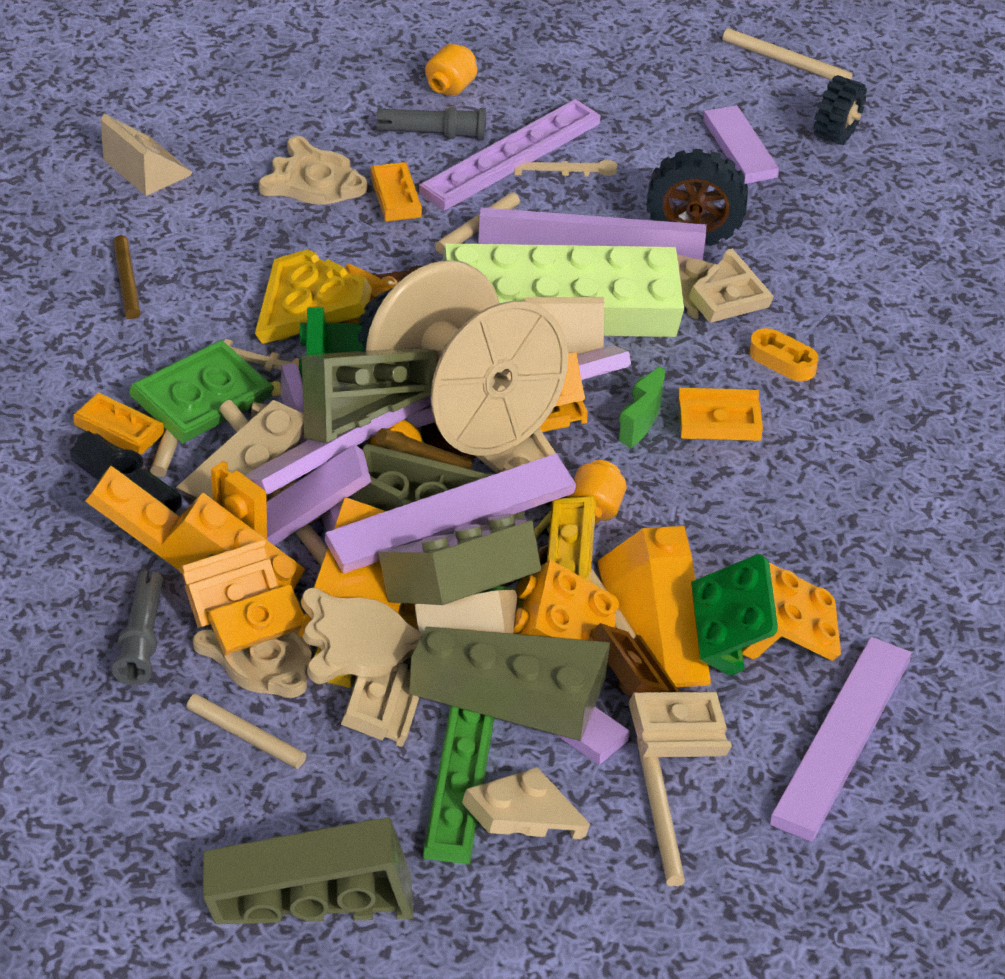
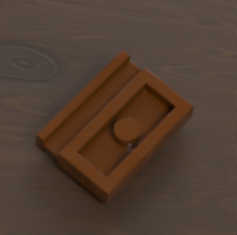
[589,623,680,698]

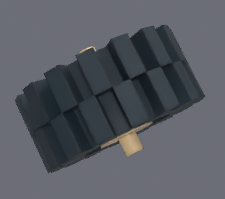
[813,75,867,145]

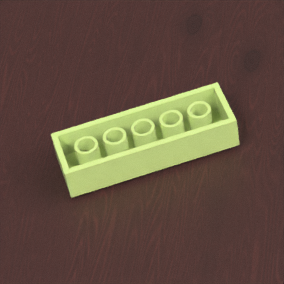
[443,243,684,337]

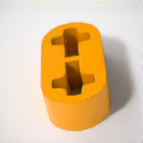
[749,328,819,381]

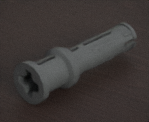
[376,106,486,140]
[112,570,164,685]

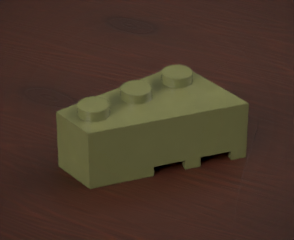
[302,347,436,443]
[378,514,542,605]

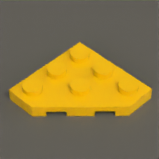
[255,249,372,344]

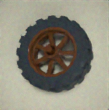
[646,149,748,246]

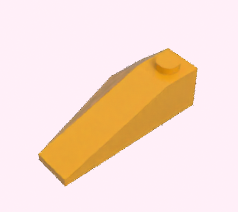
[597,526,711,687]

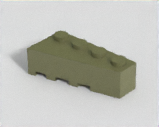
[353,443,525,520]
[409,626,610,741]
[203,817,414,924]

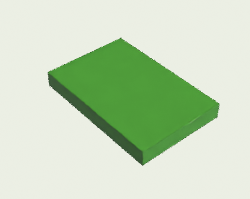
[129,340,274,444]

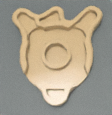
[258,136,367,205]
[301,588,422,684]
[193,630,312,698]

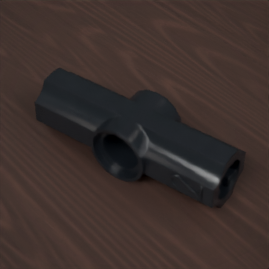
[70,431,182,513]

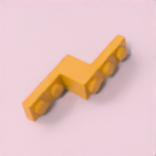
[85,466,305,590]

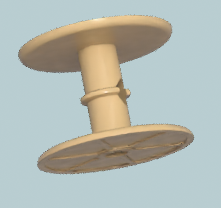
[366,260,568,456]

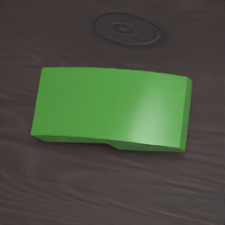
[619,366,665,448]

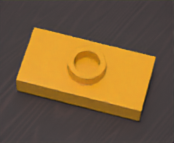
[370,162,422,222]
[73,392,164,455]
[208,584,304,656]

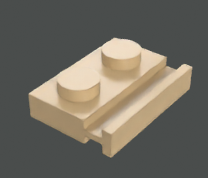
[341,663,419,747]
[628,692,732,758]

